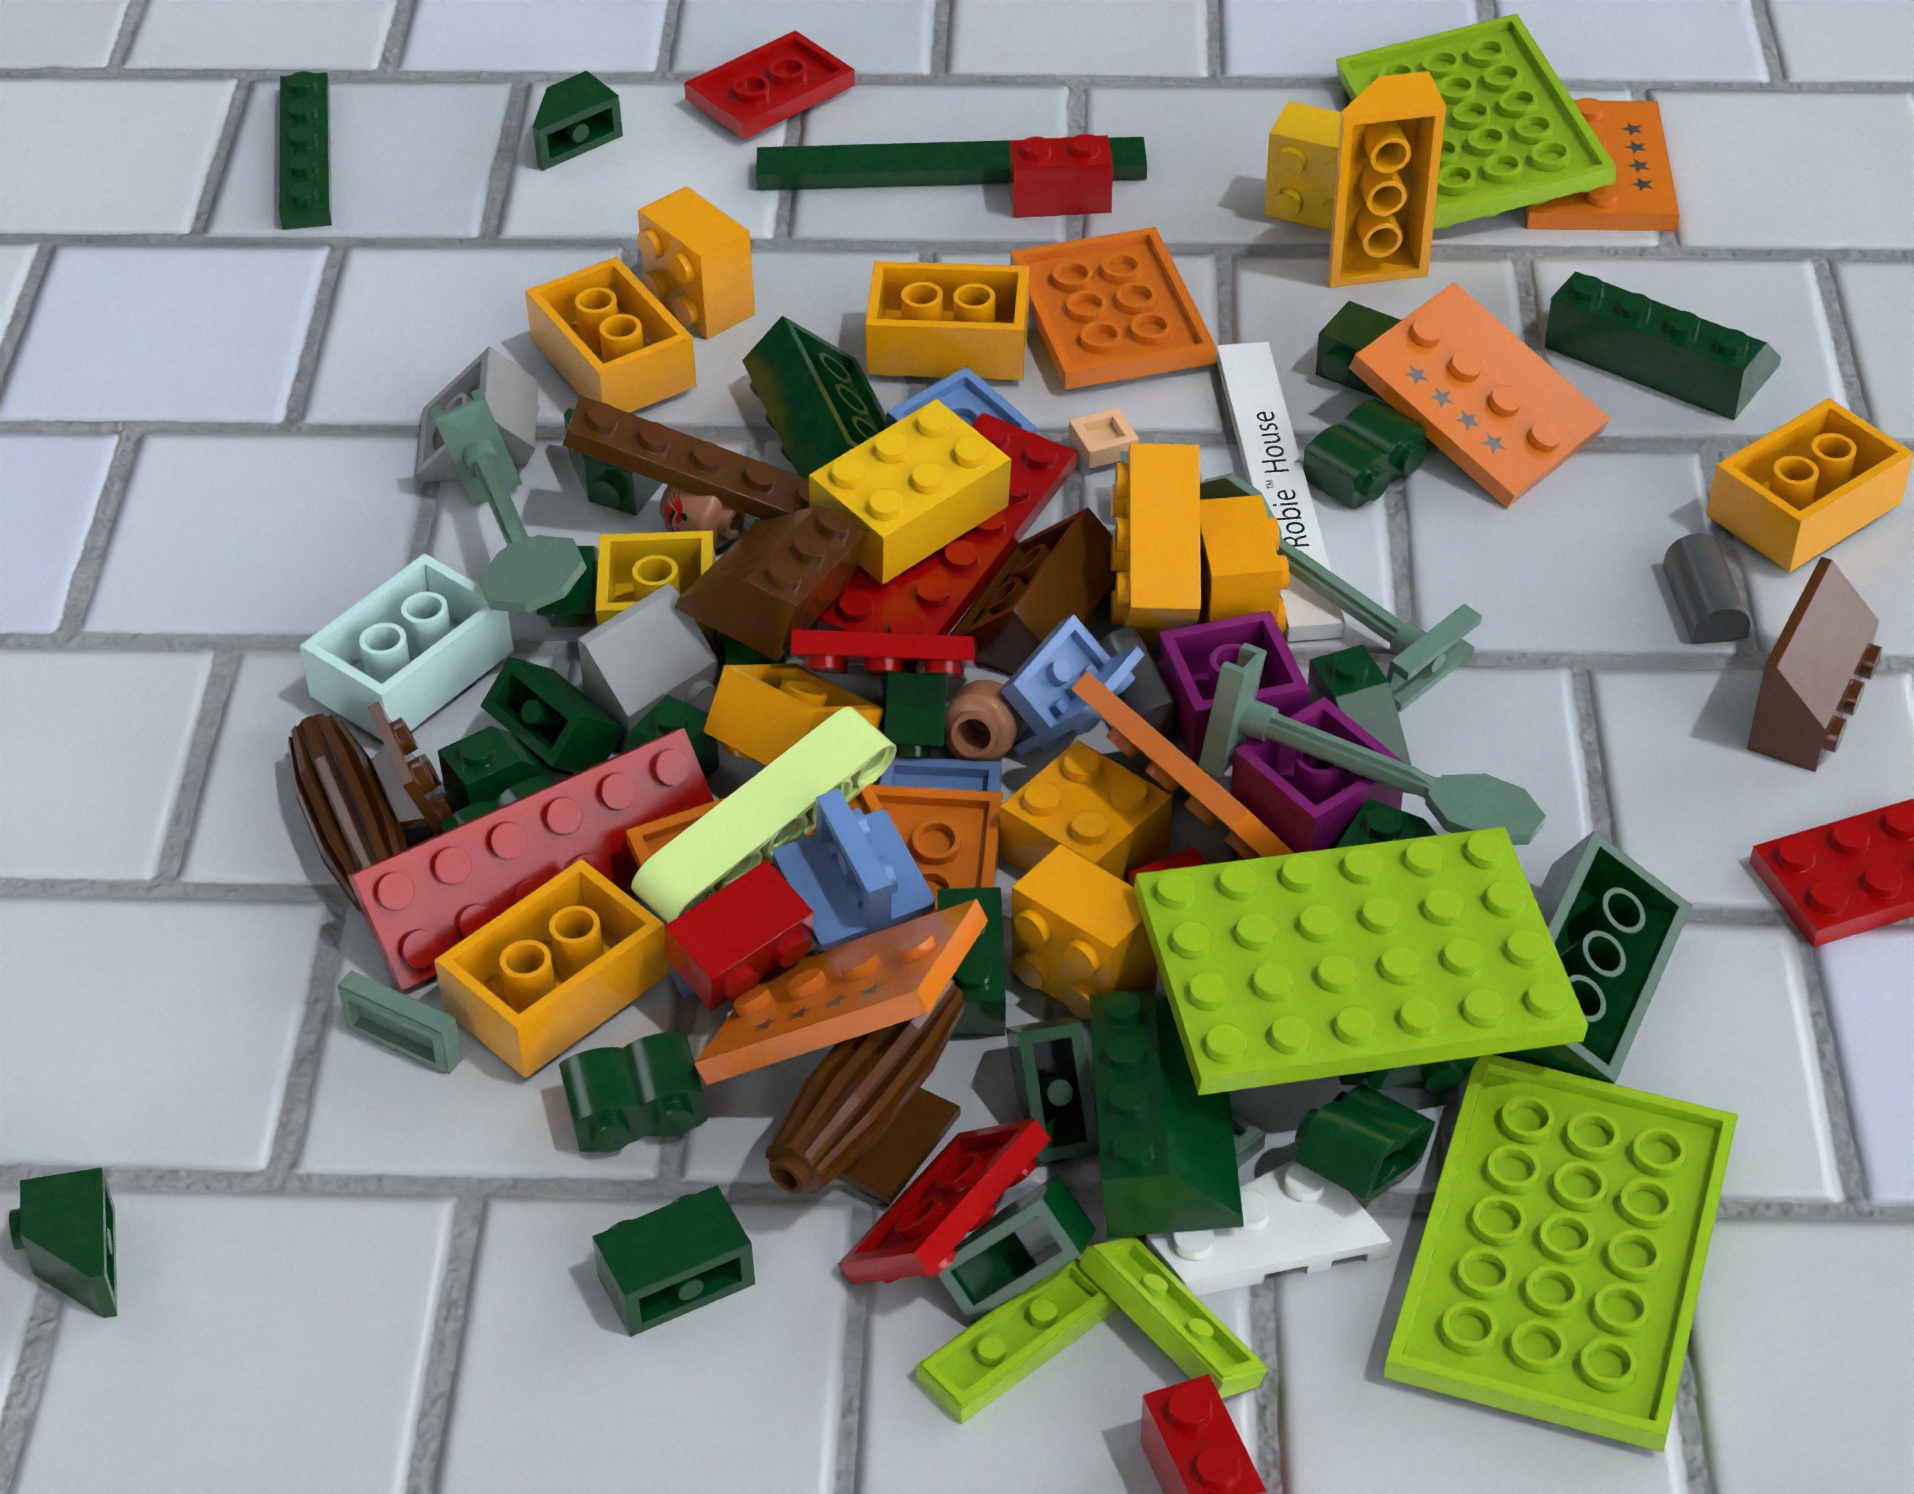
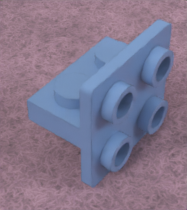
[999,614,1145,756]
[773,789,935,951]

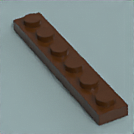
[562,395,809,520]

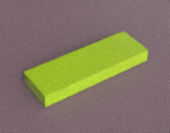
[1078,1236,1268,1399]
[916,1258,1118,1424]

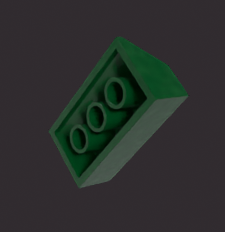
[1544,271,1781,420]
[742,315,887,480]
[1493,831,1692,1084]
[1089,989,1244,1238]

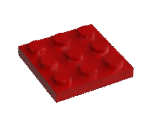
[790,629,977,679]

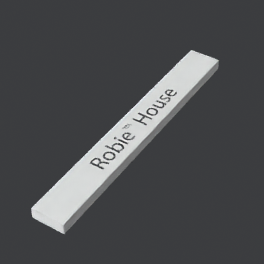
[1216,341,1345,642]

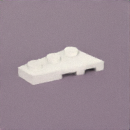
[1146,1158,1392,1296]

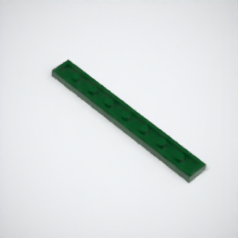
[756,137,1147,190]

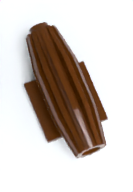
[288,701,455,915]
[765,979,966,1205]

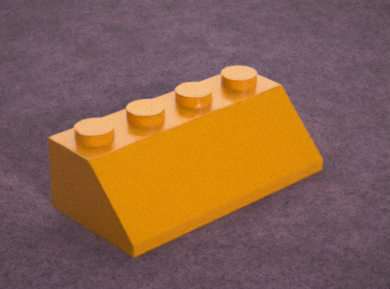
[1327,71,1446,288]

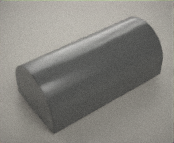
[1663,533,1751,643]
[1099,625,1179,743]

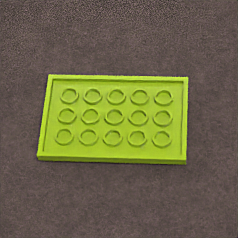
[1336,13,1616,229]
[1134,827,1588,1095]
[1383,1054,1738,1453]

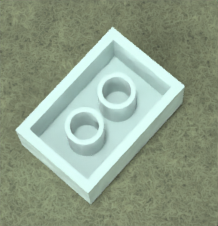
[299,553,514,741]

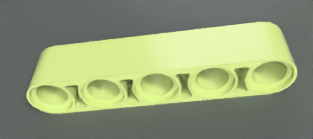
[631,706,897,924]

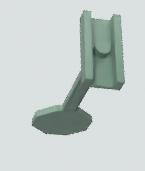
[430,388,587,613]
[1200,472,1482,712]
[1198,643,1546,845]

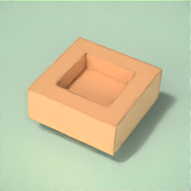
[1069,408,1140,469]

